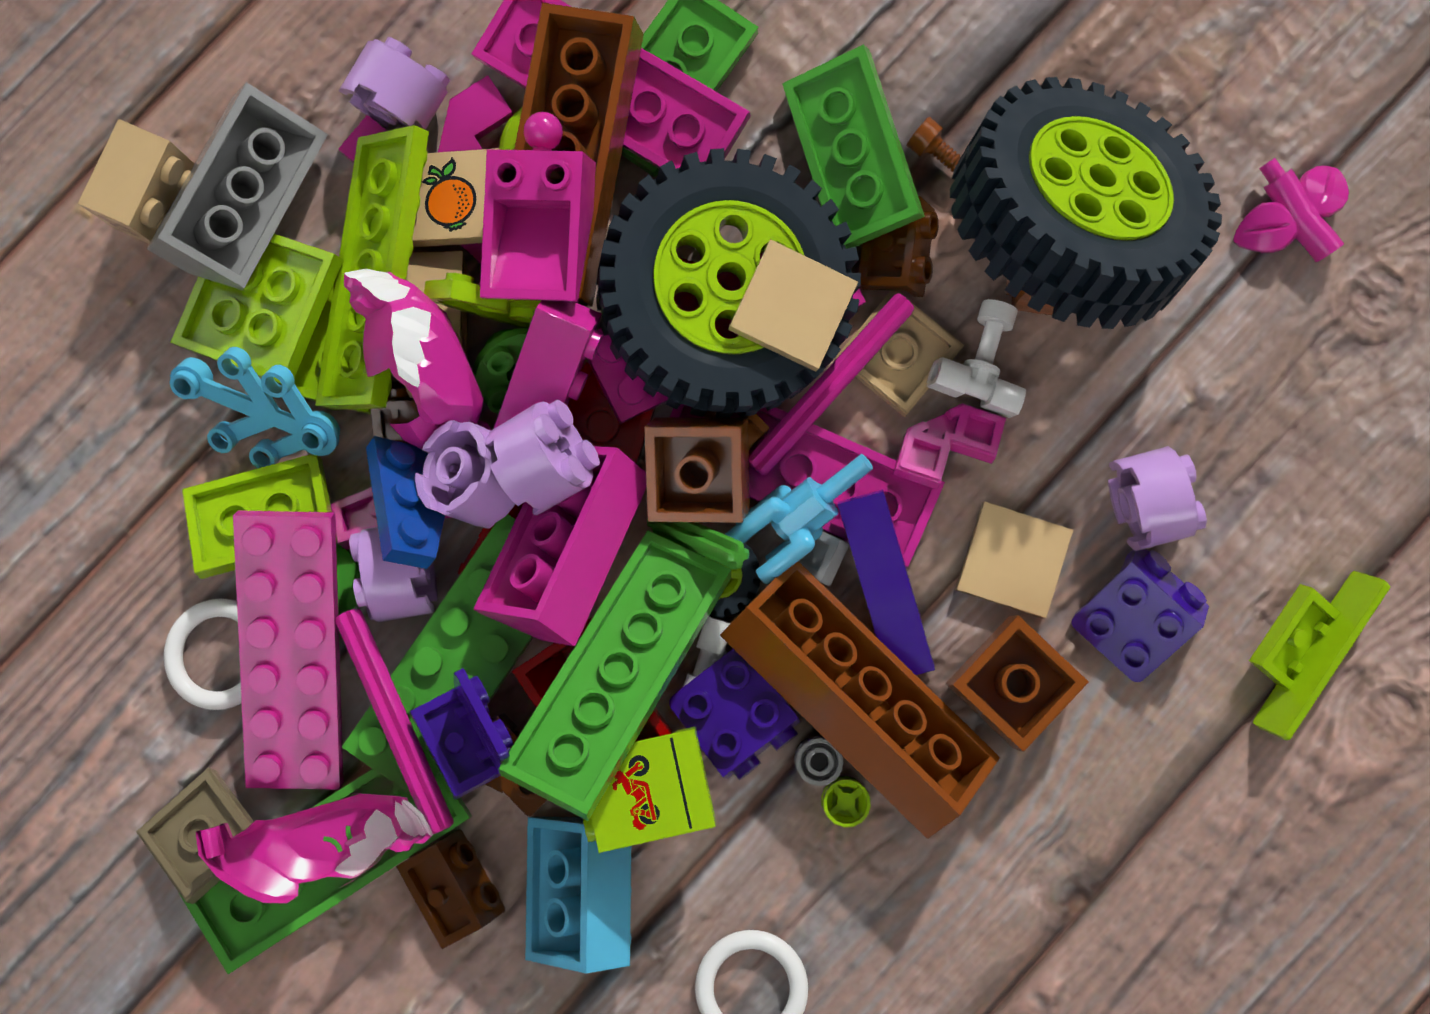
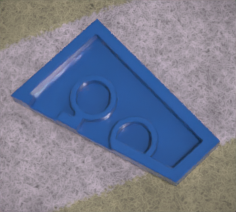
[366,436,445,569]

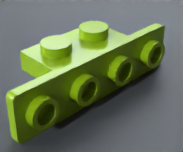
[1249,571,1390,741]

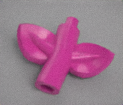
[1233,158,1349,262]

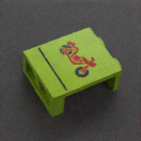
[583,727,716,853]

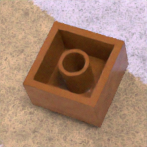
[644,417,750,523]
[945,615,1089,752]

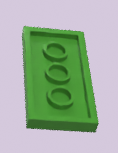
[621,0,759,178]
[782,44,925,249]

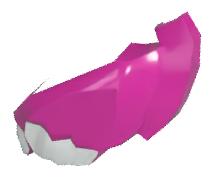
[344,269,491,449]
[195,793,433,903]

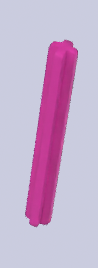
[749,293,914,476]
[335,609,453,834]

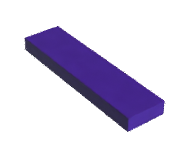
[838,489,935,675]

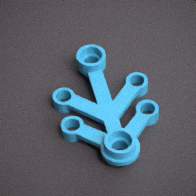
[170,347,340,468]

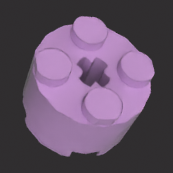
[339,37,450,130]
[486,400,600,515]
[415,420,515,528]
[1108,446,1207,551]
[349,527,438,622]

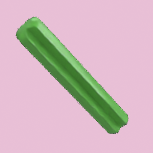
[647,517,749,570]

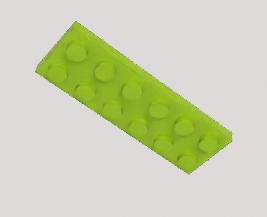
[315,125,429,410]

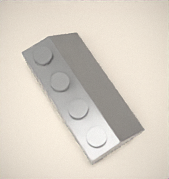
[147,82,328,290]

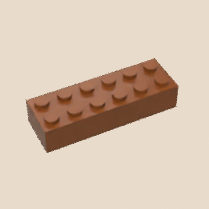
[511,3,644,307]
[720,561,1000,839]

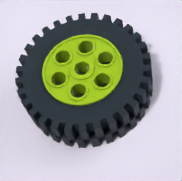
[950,77,1222,329]
[596,148,861,418]

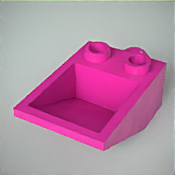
[480,112,596,302]

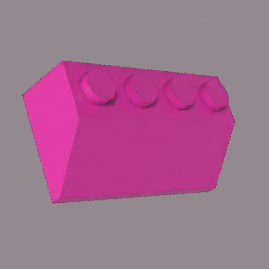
[473,446,646,646]

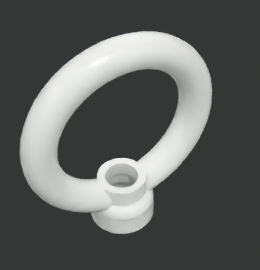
[164,599,242,710]
[695,930,808,1014]

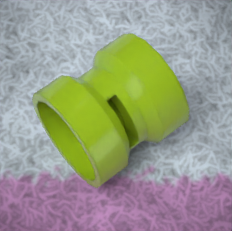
[821,776,871,827]

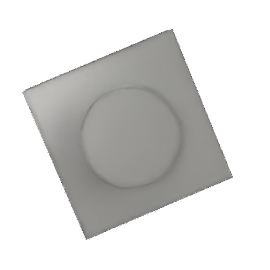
[799,532,849,586]

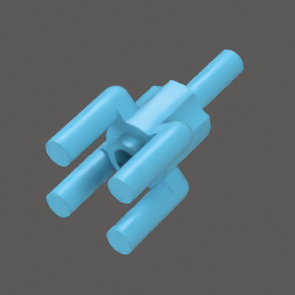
[725,454,873,585]

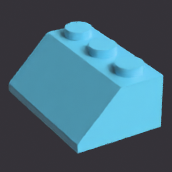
[525,816,632,974]

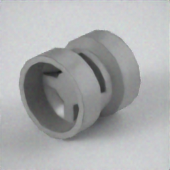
[794,735,843,786]

